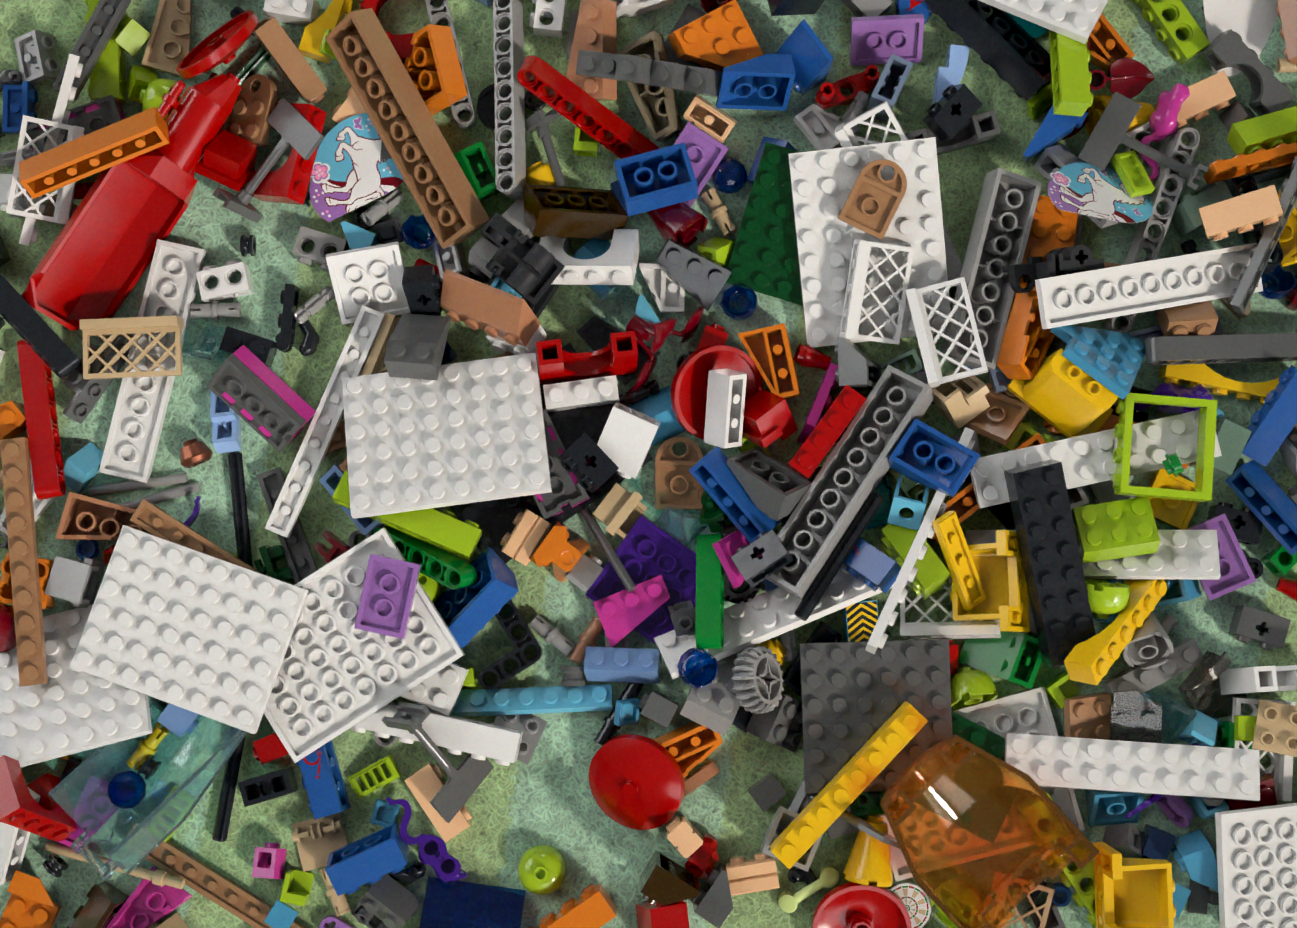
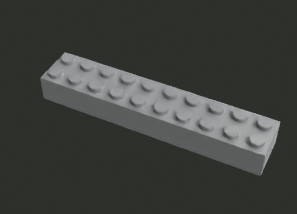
[766,365,935,600]

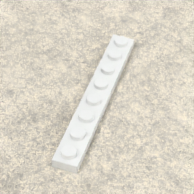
[19,54,83,246]

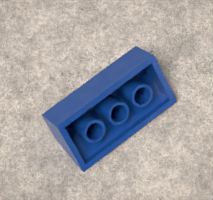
[434,546,519,649]

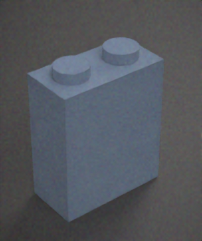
[865,53,914,123]

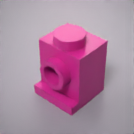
[252,842,287,879]

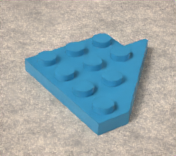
[1050,325,1146,400]

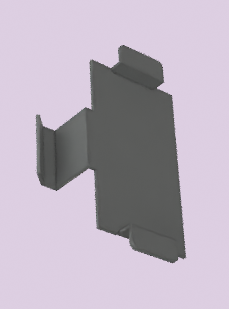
[1187,879,1218,915]

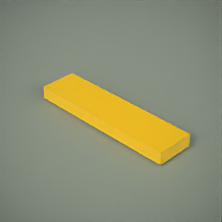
[931,511,987,610]

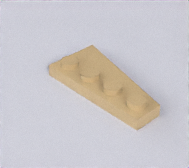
[141,0,192,80]

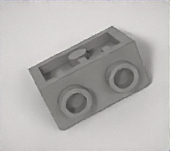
[14,30,60,85]

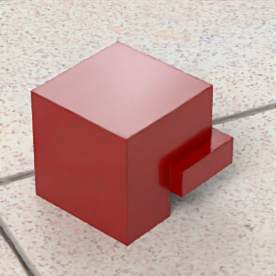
[195,129,258,192]
[742,389,798,448]
[635,901,689,928]

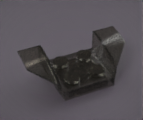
[1178,651,1247,718]
[1109,690,1162,743]

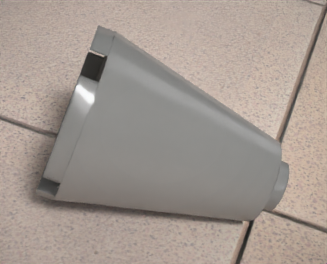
[1122,612,1174,669]

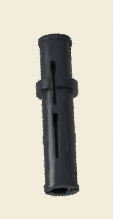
[594,683,644,746]

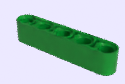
[371,526,477,590]
[695,533,724,650]

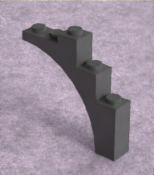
[576,50,723,97]

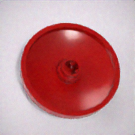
[176,10,259,79]
[671,344,763,440]
[589,734,684,830]
[811,882,912,928]

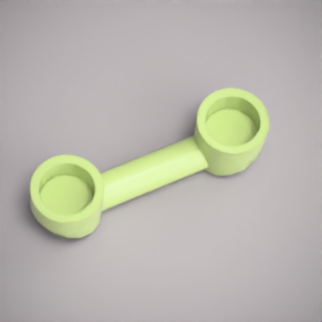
[778,865,839,913]

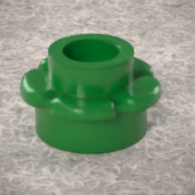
[1162,453,1184,477]

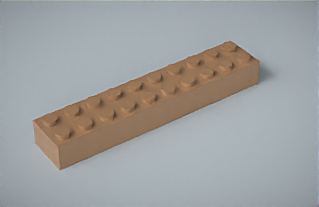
[325,8,490,249]

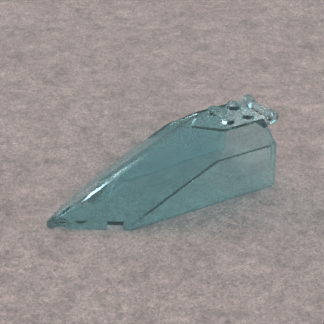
[49,698,248,881]

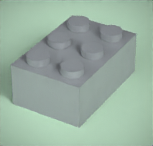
[680,654,740,736]

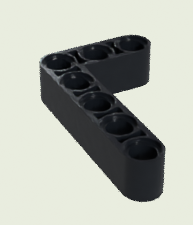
[1222,163,1292,274]
[0,274,81,380]
[470,559,543,690]

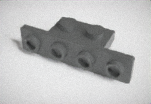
[63,335,130,424]

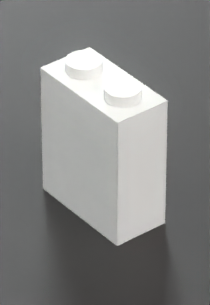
[597,402,661,479]

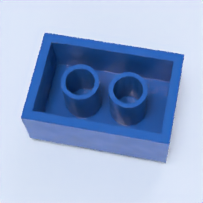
[614,143,698,216]
[325,822,409,896]

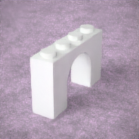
[539,229,640,285]
[1218,665,1297,695]

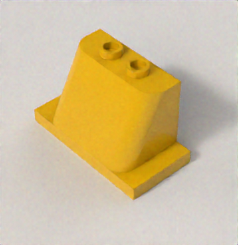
[1006,348,1118,438]
[949,530,1030,632]
[1093,842,1176,928]

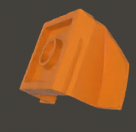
[0,870,61,928]

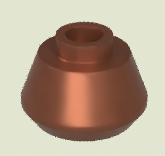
[180,438,213,468]

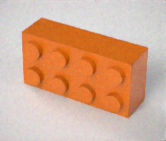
[1014,195,1078,293]
[529,883,617,928]

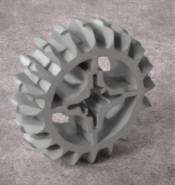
[731,646,784,714]

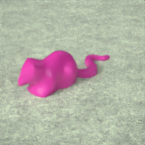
[1140,83,1190,181]

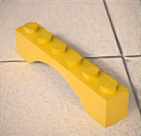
[298,0,353,64]
[1158,364,1279,405]
[1064,579,1167,686]

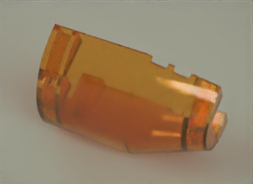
[880,735,1099,928]

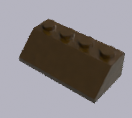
[523,184,628,241]
[640,850,701,905]
[66,881,130,928]

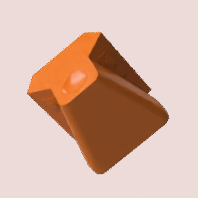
[530,521,590,582]
[0,553,55,609]

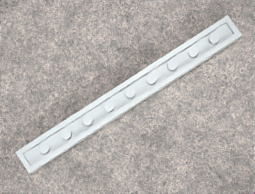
[265,305,385,538]
[865,427,976,654]

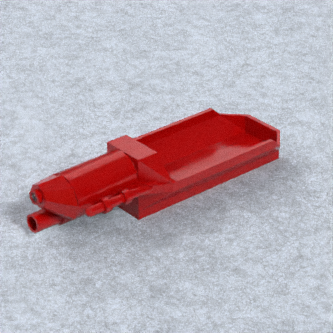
[21,72,242,331]

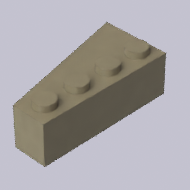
[617,30,683,142]

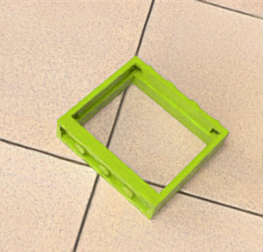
[1111,393,1218,502]

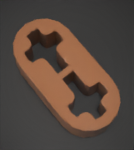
[684,760,720,796]

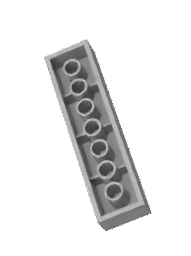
[939,168,1042,370]

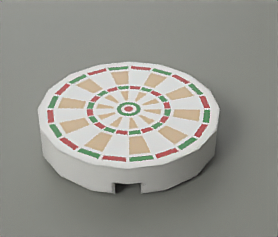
[889,882,931,928]

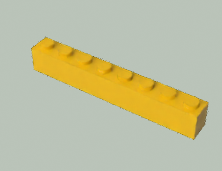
[769,701,928,869]

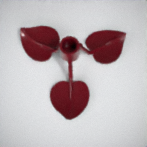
[1048,38,1155,139]
[626,305,704,392]

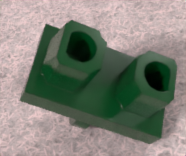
[699,491,728,533]
[254,545,293,583]
[850,791,896,816]

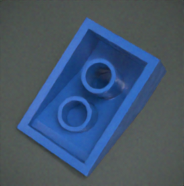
[776,19,833,96]
[716,54,796,111]
[1022,105,1088,163]
[889,418,980,497]

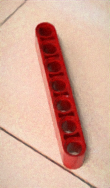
[517,55,659,159]
[17,340,66,500]

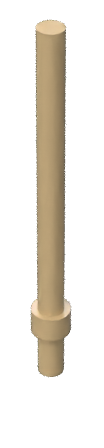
[45,841,185,889]

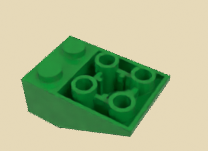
[454,141,500,201]
[959,620,1042,689]

